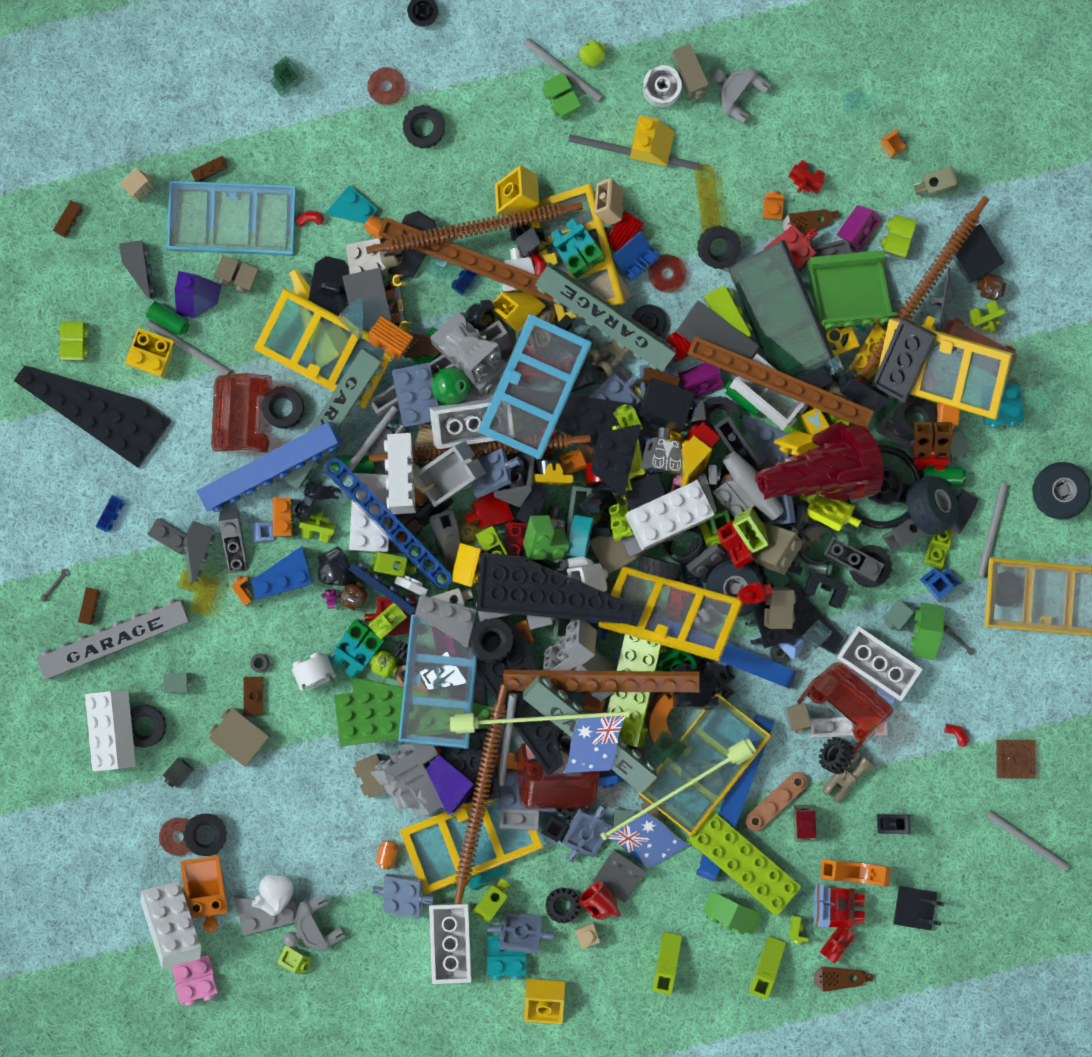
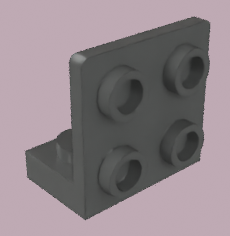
[593,849,646,902]

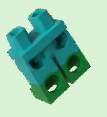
[551,218,606,279]
[330,619,386,678]

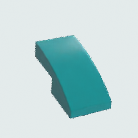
[567,515,594,557]

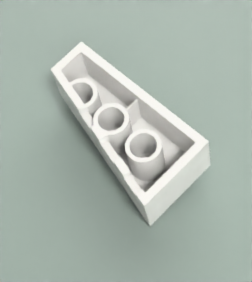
[384,433,416,514]

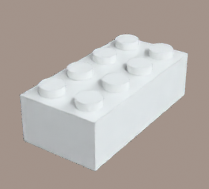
[429,398,514,449]
[349,473,391,553]
[625,480,715,551]
[835,626,923,701]
[85,690,136,771]
[141,881,201,968]
[429,902,472,984]

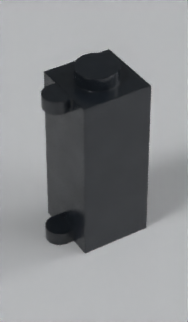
[838,369,889,413]

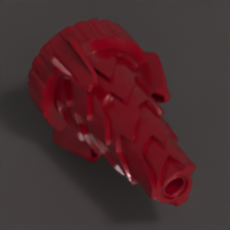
[755,422,884,500]

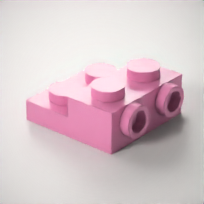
[171,954,219,1006]

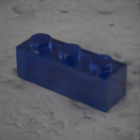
[451,270,477,296]
[95,495,124,533]

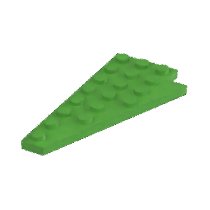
[334,678,493,747]

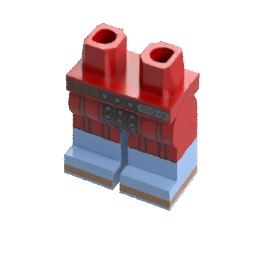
[814,884,865,929]

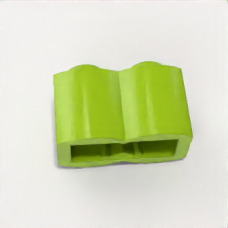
[880,214,916,259]
[59,321,89,361]

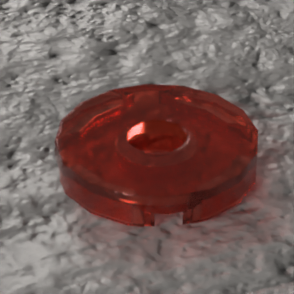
[368,67,405,105]
[648,254,686,293]
[159,817,198,856]

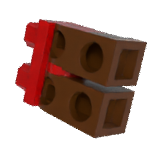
[913,422,953,470]

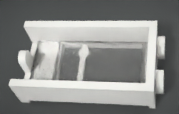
[729,354,808,431]

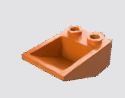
[180,855,229,933]

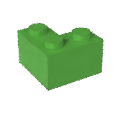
[523,515,569,560]
[910,602,944,660]
[702,891,762,935]

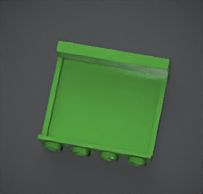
[806,250,897,330]

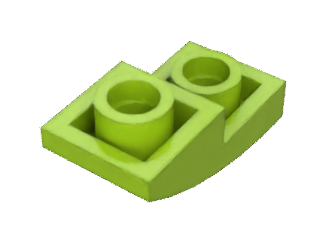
[923,529,954,570]

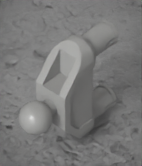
[711,68,772,124]
[283,894,345,952]

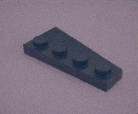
[348,562,417,615]

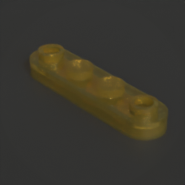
[694,164,721,240]

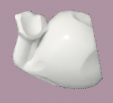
[252,875,294,916]

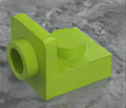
[613,404,643,430]
[699,522,724,548]
[788,914,810,945]
[277,945,312,975]

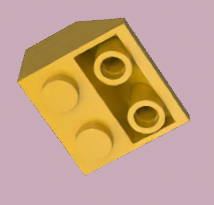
[493,291,545,332]
[125,328,174,379]
[774,431,819,456]
[451,543,484,587]

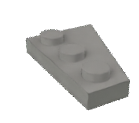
[415,595,476,648]
[234,898,298,935]

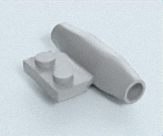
[712,451,784,520]

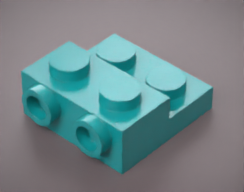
[981,384,1024,428]
[487,935,526,980]

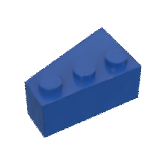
[251,546,314,600]

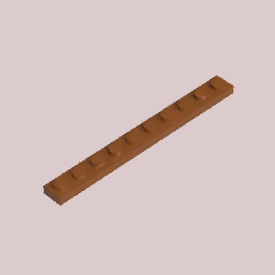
[378,217,557,305]
[687,336,874,428]
[503,670,699,692]

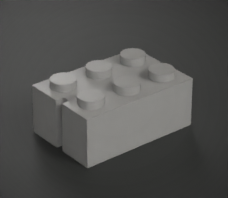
[414,440,486,507]

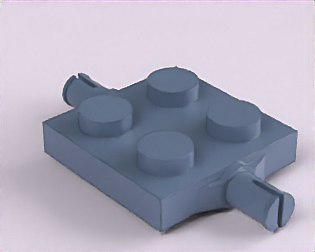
[588,372,641,404]
[463,448,521,498]
[560,804,613,863]
[372,873,435,919]
[488,911,554,954]

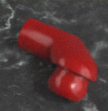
[295,210,324,227]
[531,253,547,276]
[944,723,969,747]

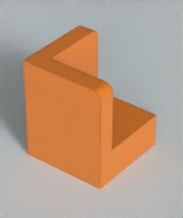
[879,129,906,158]
[515,620,535,644]
[583,691,606,713]

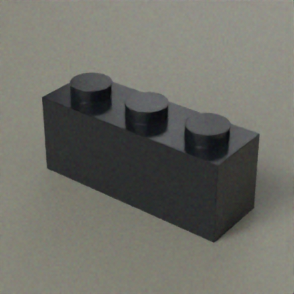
[714,412,768,469]

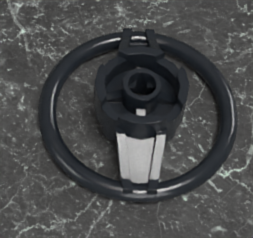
[842,445,922,529]

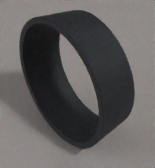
[797,522,837,564]
[663,525,705,564]

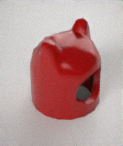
[579,881,621,920]

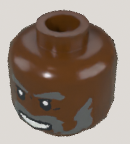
[977,274,1006,300]
[339,581,368,611]

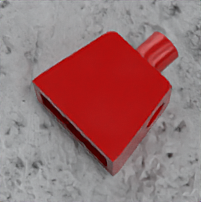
[465,491,514,529]

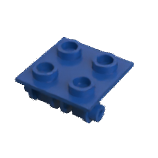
[612,231,660,281]

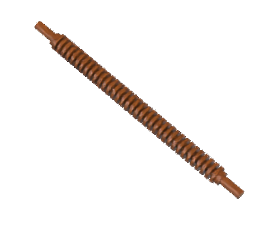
[860,196,989,378]
[366,202,583,254]
[369,433,591,462]
[454,684,508,905]

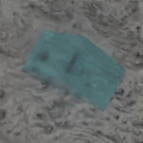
[339,296,363,339]

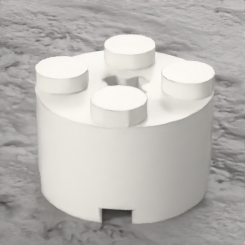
[643,65,682,108]
[292,652,336,692]

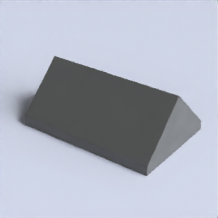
[494,452,536,508]

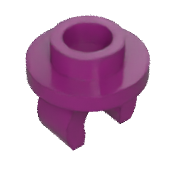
[321,589,340,609]

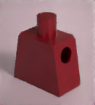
[793,804,816,842]

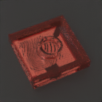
[996,740,1036,779]

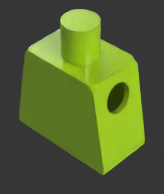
[733,507,769,554]
[371,552,416,577]
[472,878,511,923]

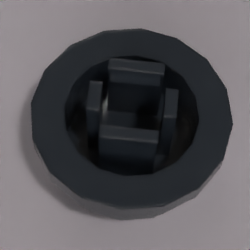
[407,0,439,27]

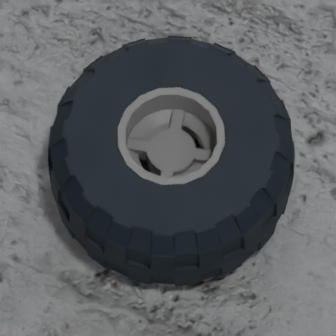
[1032,462,1092,520]
[906,476,959,535]
[706,560,763,617]

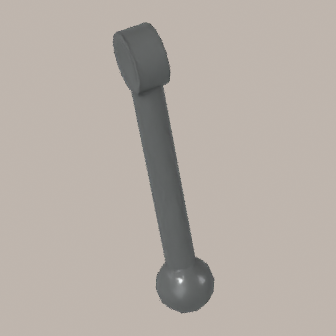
[40,569,69,602]
[944,626,975,655]

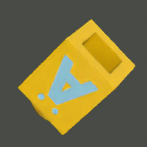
[799,408,829,436]

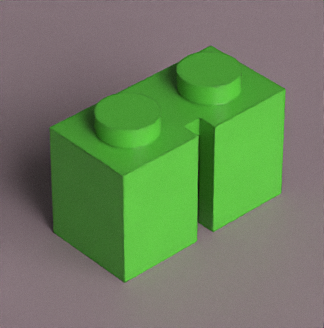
[542,72,581,119]

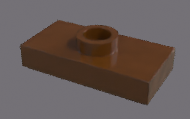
[243,677,263,715]

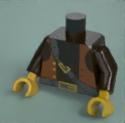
[384,274,412,333]

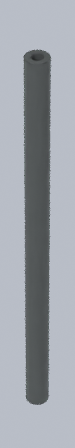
[568,134,700,170]

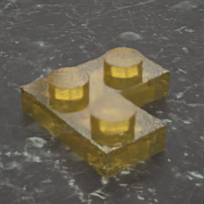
[177,569,220,617]

